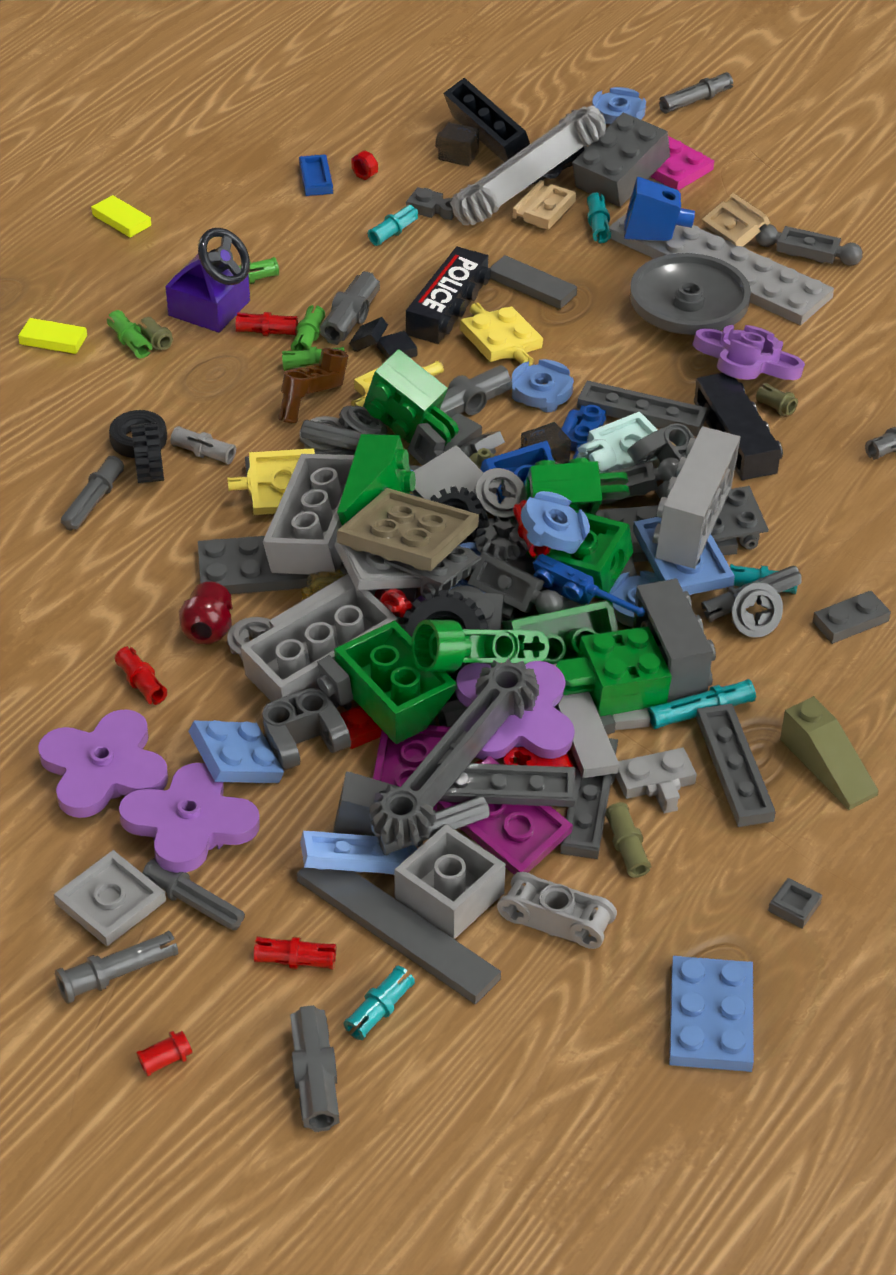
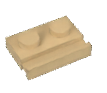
[512,180,576,230]
[702,193,770,247]

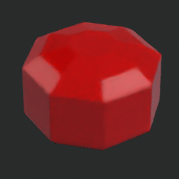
[351,150,378,180]

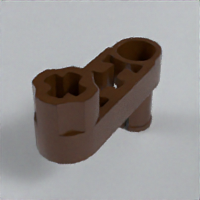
[278,348,349,423]

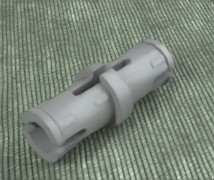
[170,426,236,464]

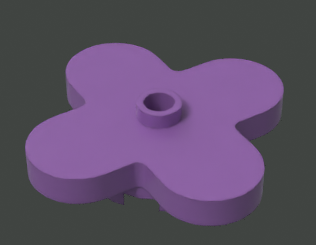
[693,325,805,380]
[455,661,575,760]
[38,710,168,818]
[119,763,260,873]

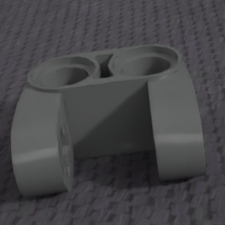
[627,423,695,500]
[262,688,351,771]

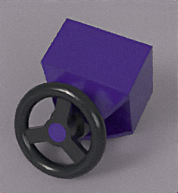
[165,228,250,333]

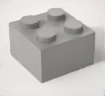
[394,824,506,939]

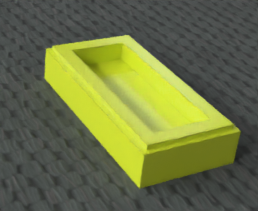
[91,195,151,238]
[18,318,87,354]

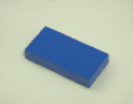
[299,154,333,196]

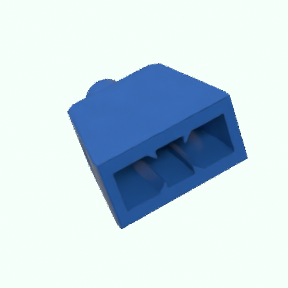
[624,177,695,241]

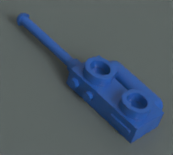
[558,405,606,459]
[533,553,645,617]

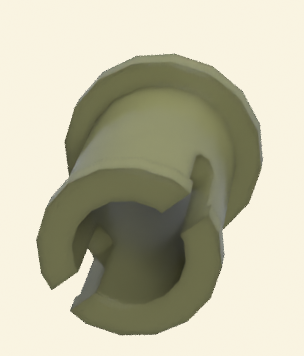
[138,317,173,350]
[756,383,798,416]

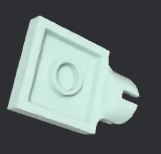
[576,412,660,473]

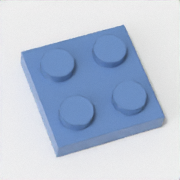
[188,720,284,783]

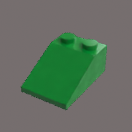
[337,434,416,526]

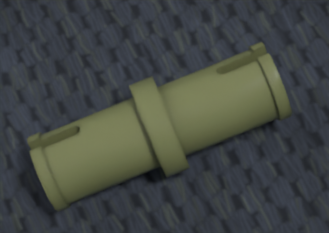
[605,802,652,878]

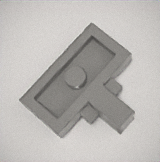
[615,747,697,813]

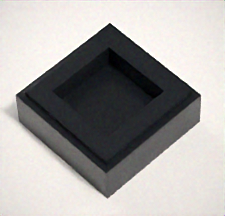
[349,317,388,352]
[377,331,417,359]

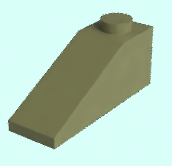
[780,696,879,810]

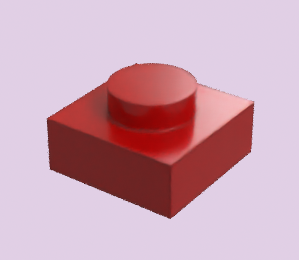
[340,706,382,749]

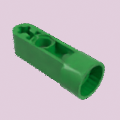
[411,620,549,672]

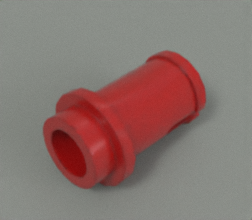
[136,1031,193,1076]

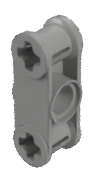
[497,872,617,949]

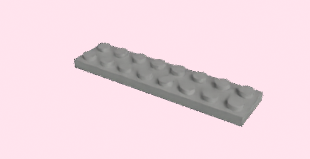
[609,214,834,325]

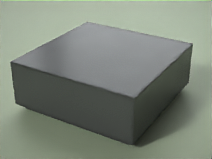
[768,878,822,929]

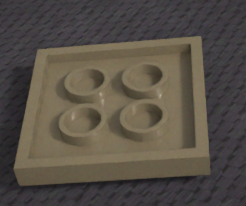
[337,488,479,571]

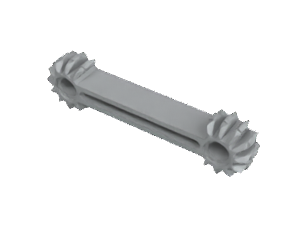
[450,106,607,225]

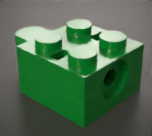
[363,349,459,447]
[524,458,630,515]
[525,510,633,600]
[556,626,672,717]

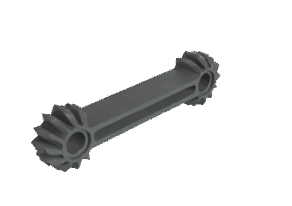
[369,657,539,850]

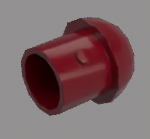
[179,582,233,645]

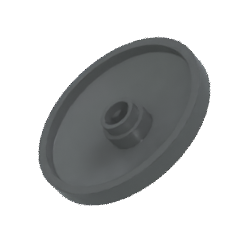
[630,253,751,335]

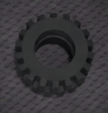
[400,590,490,681]

